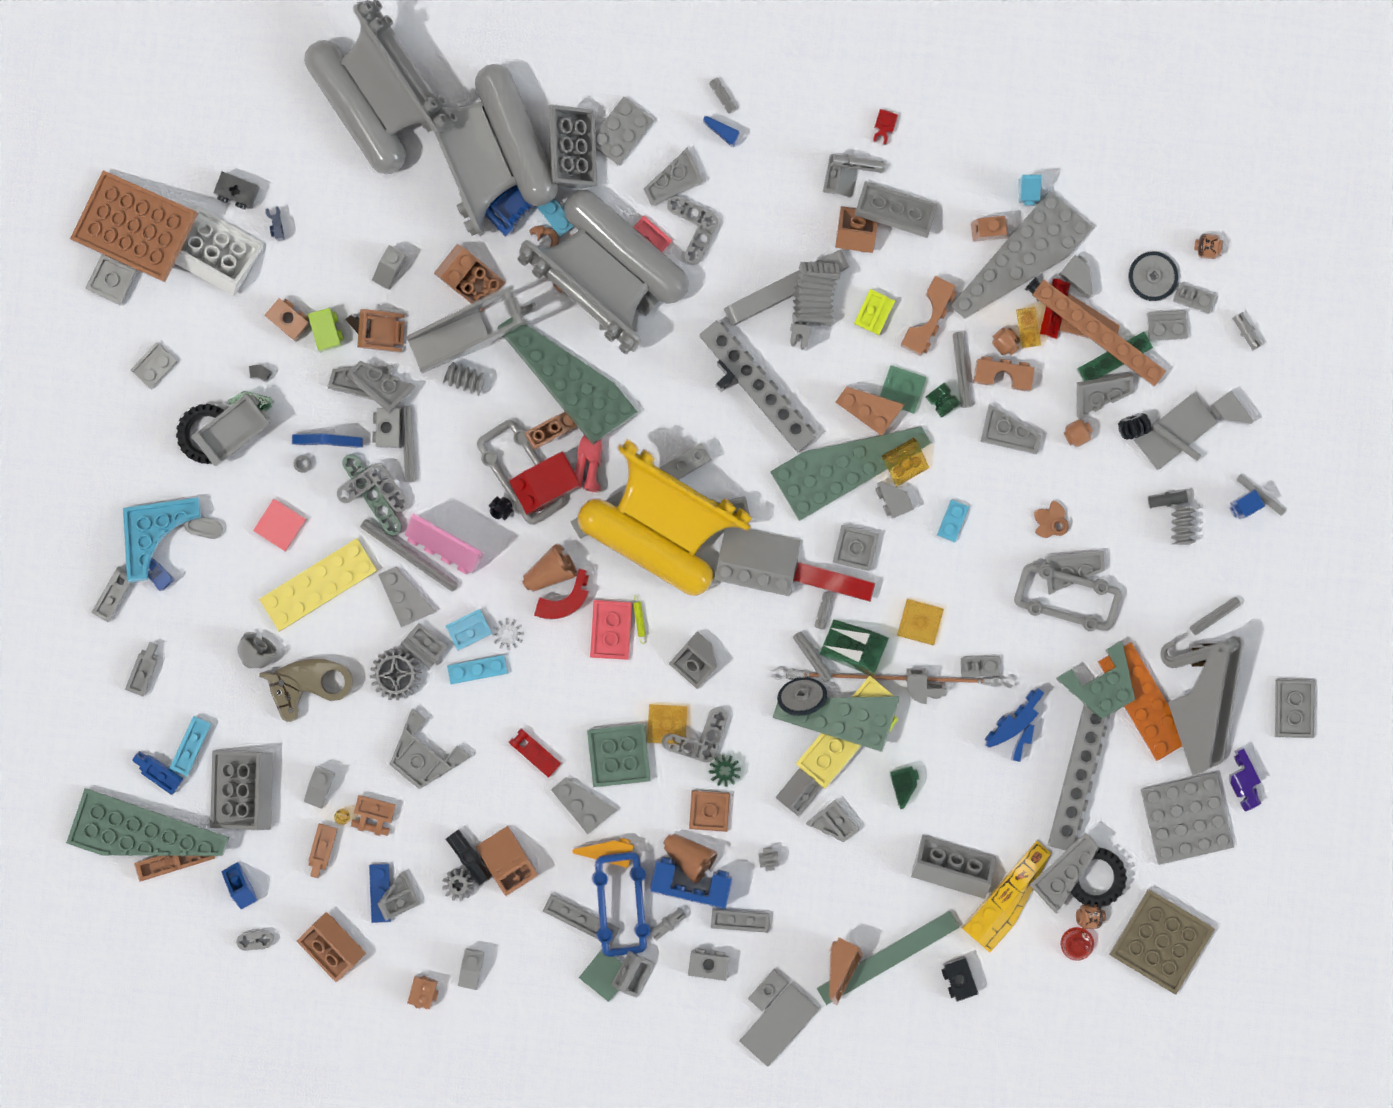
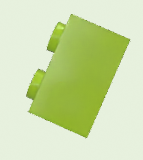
[308,308,344,352]

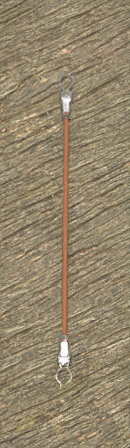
[771,668,1017,688]

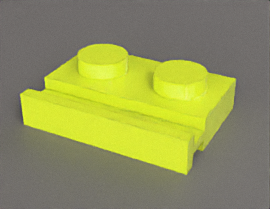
[854,289,895,336]

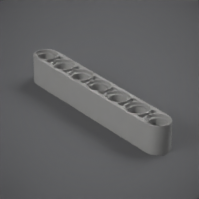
[724,250,850,326]

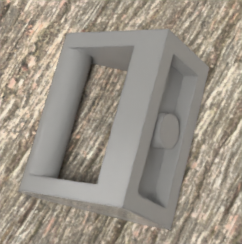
[611,951,655,997]

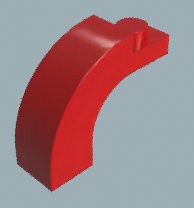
[534,569,589,619]

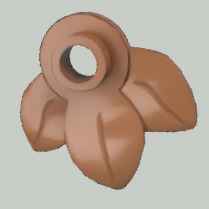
[1034,501,1069,538]

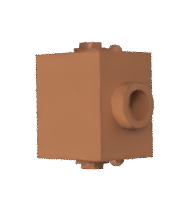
[407,975,439,1009]

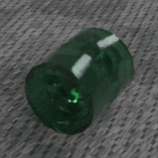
[925,382,961,418]

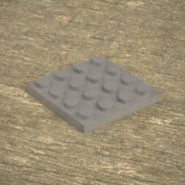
[1140,772,1234,865]

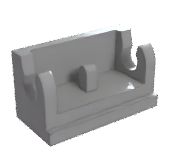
[790,323,811,350]

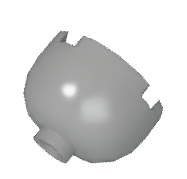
[237,632,277,668]

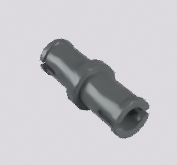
[1148,490,1188,509]

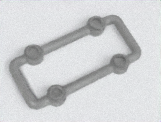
[477,420,565,525]
[1014,563,1122,631]

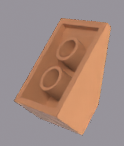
[829,937,863,1005]

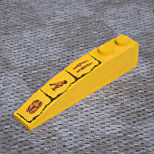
[961,840,1051,953]

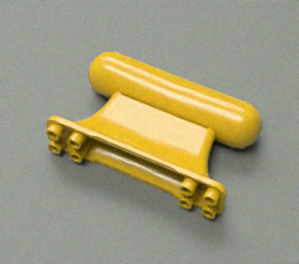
[578,439,752,596]

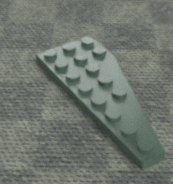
[770,427,931,521]
[66,788,229,856]

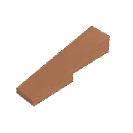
[134,856,215,882]

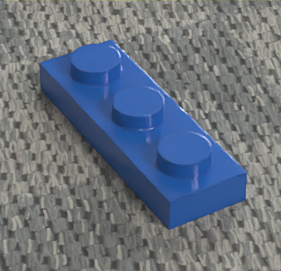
[369,864,391,923]

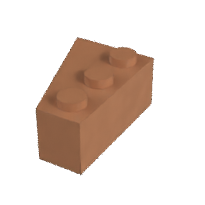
[835,386,905,436]

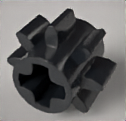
[488,496,513,521]

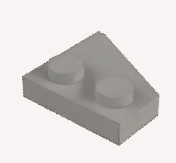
[806,800,859,842]
[377,871,421,921]

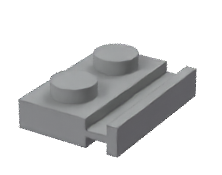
[1147,310,1188,341]
[131,342,177,390]
[400,623,448,669]

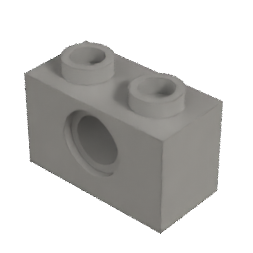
[372,408,401,448]
[688,948,729,981]

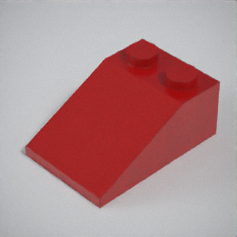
[509,451,581,515]

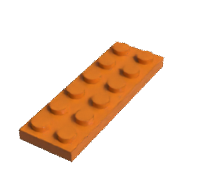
[1098,642,1182,761]

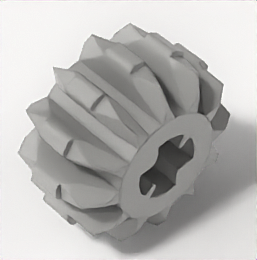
[442,868,475,901]

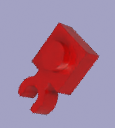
[873,109,898,145]

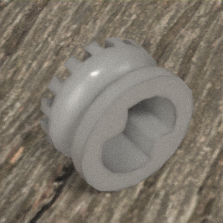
[293,455,311,473]

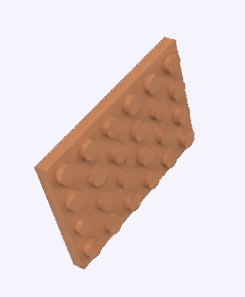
[70,170,199,282]

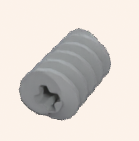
[443,362,485,396]
[1171,506,1196,545]

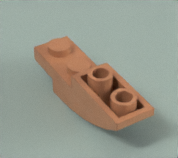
[524,412,577,450]

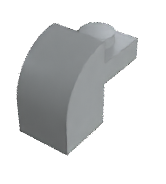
[906,668,946,704]

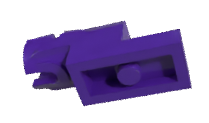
[1229,748,1261,811]

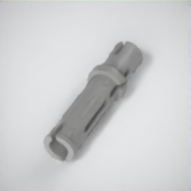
[829,154,885,173]

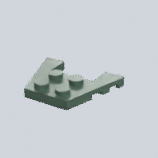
[1056,641,1135,719]

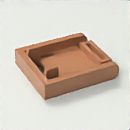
[357,309,405,353]

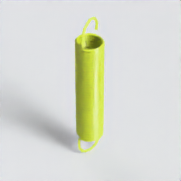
[633,595,646,644]

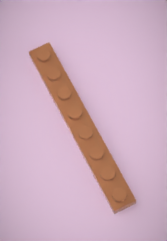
[1032,279,1166,386]

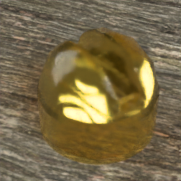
[334,809,350,825]

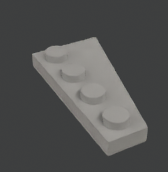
[1030,833,1099,914]

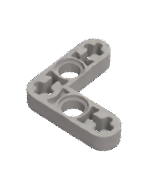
[667,196,719,265]
[337,463,408,512]
[662,708,728,763]

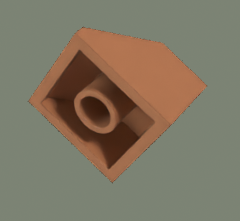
[835,206,878,253]

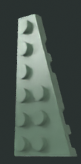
[772,696,900,752]

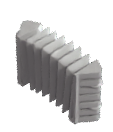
[793,261,841,327]

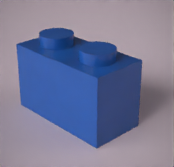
[1230,490,1265,519]

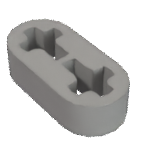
[236,931,274,950]

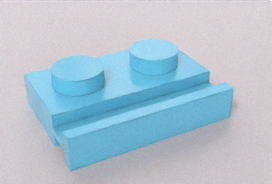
[446,609,492,651]

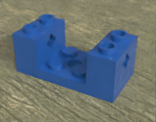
[650,857,732,909]

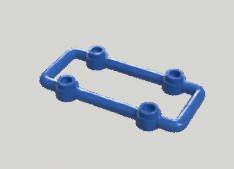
[592,852,650,957]

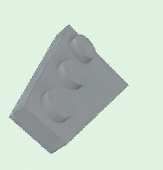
[643,147,704,206]
[347,361,416,414]
[328,365,394,400]
[1077,373,1134,419]
[1045,551,1105,595]

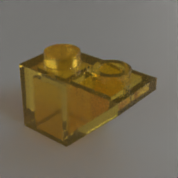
[1016,307,1041,348]

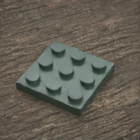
[587,724,651,787]

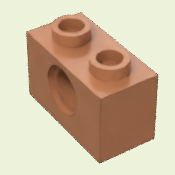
[264,298,310,342]

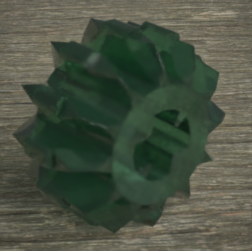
[709,754,741,787]

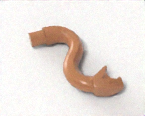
[529,226,559,247]

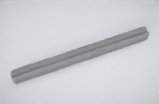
[360,519,458,592]

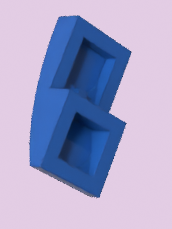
[1011,724,1035,762]

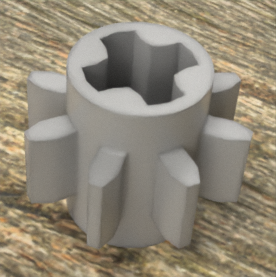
[758,847,779,871]

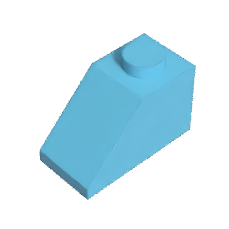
[1019,175,1042,206]

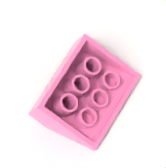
[405,514,484,575]

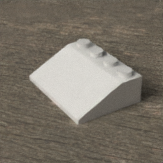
[175,207,264,296]

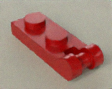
[508,728,561,778]

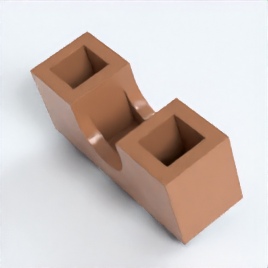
[973,356,1035,392]

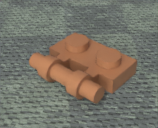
[351,795,396,836]

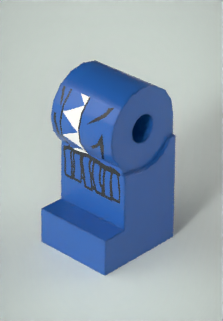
[148,557,175,591]

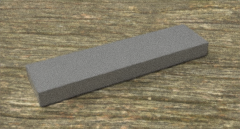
[543,894,620,946]

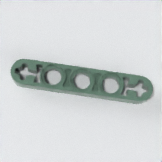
[342,454,402,536]

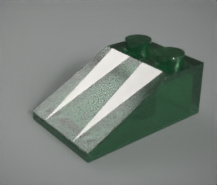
[819,619,889,676]

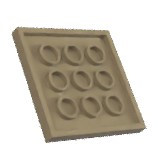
[1109,889,1215,995]

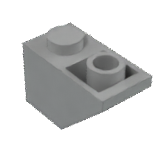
[875,481,914,519]

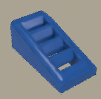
[703,116,739,147]

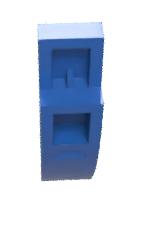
[984,688,1044,748]

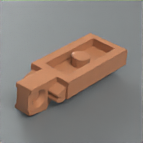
[308,823,338,878]

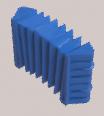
[485,185,534,237]

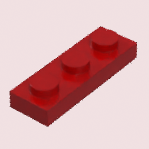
[1040,278,1070,339]

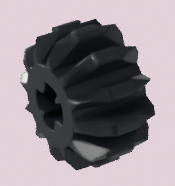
[1118,413,1152,440]

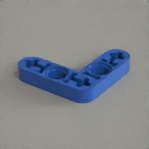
[292,434,363,448]

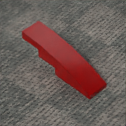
[793,562,876,602]

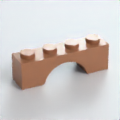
[900,276,957,356]

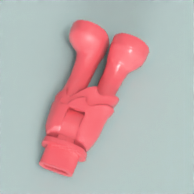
[574,435,603,493]

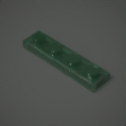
[1077,331,1153,381]

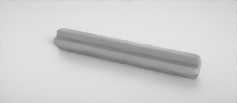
[953,332,971,408]
[401,406,416,482]

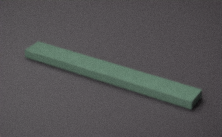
[817,911,959,1005]

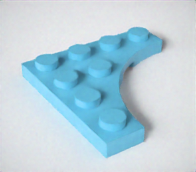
[123,497,201,583]

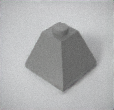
[669,631,717,689]

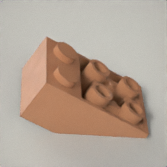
[433,244,505,312]
[475,826,539,896]

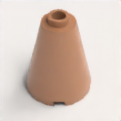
[522,543,577,592]
[663,834,718,884]

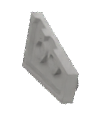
[980,404,1041,454]
[378,567,436,627]
[551,778,617,834]

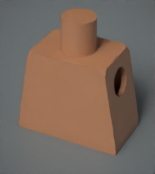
[971,216,1009,242]

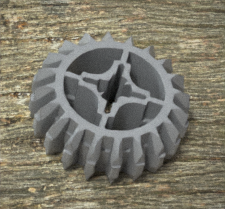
[370,649,422,700]

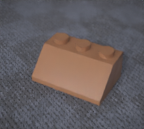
[297,912,366,982]

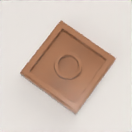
[689,790,730,832]

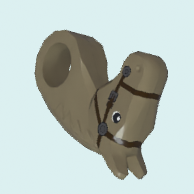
[259,659,353,722]

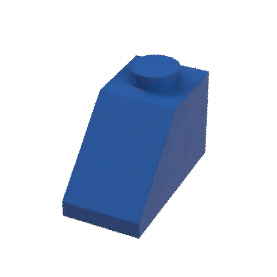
[221,862,258,910]

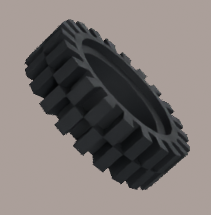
[176,404,225,464]
[1071,847,1127,908]

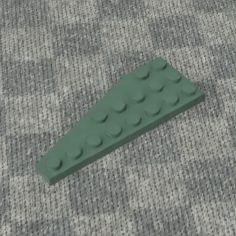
[497,317,638,445]

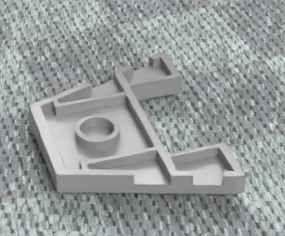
[389,709,470,789]

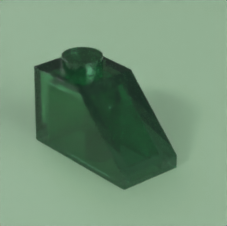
[889,766,920,809]

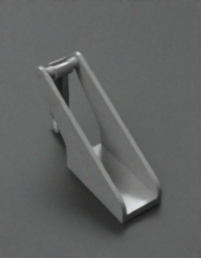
[406,285,537,373]
[1160,636,1244,775]

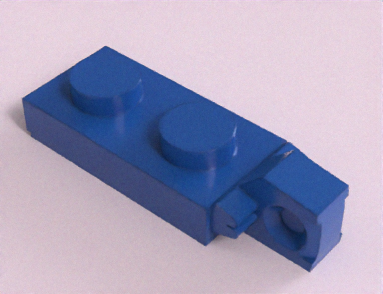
[132,751,184,795]

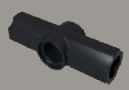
[445,829,492,886]

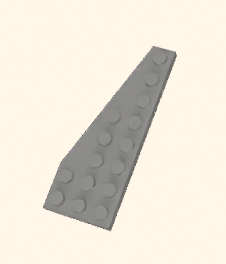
[950,190,1093,319]

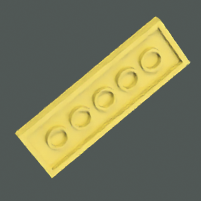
[259,538,377,632]
[796,676,900,789]

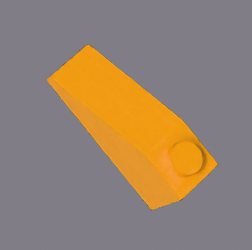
[572,837,634,868]

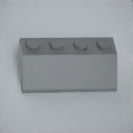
[911,835,996,899]

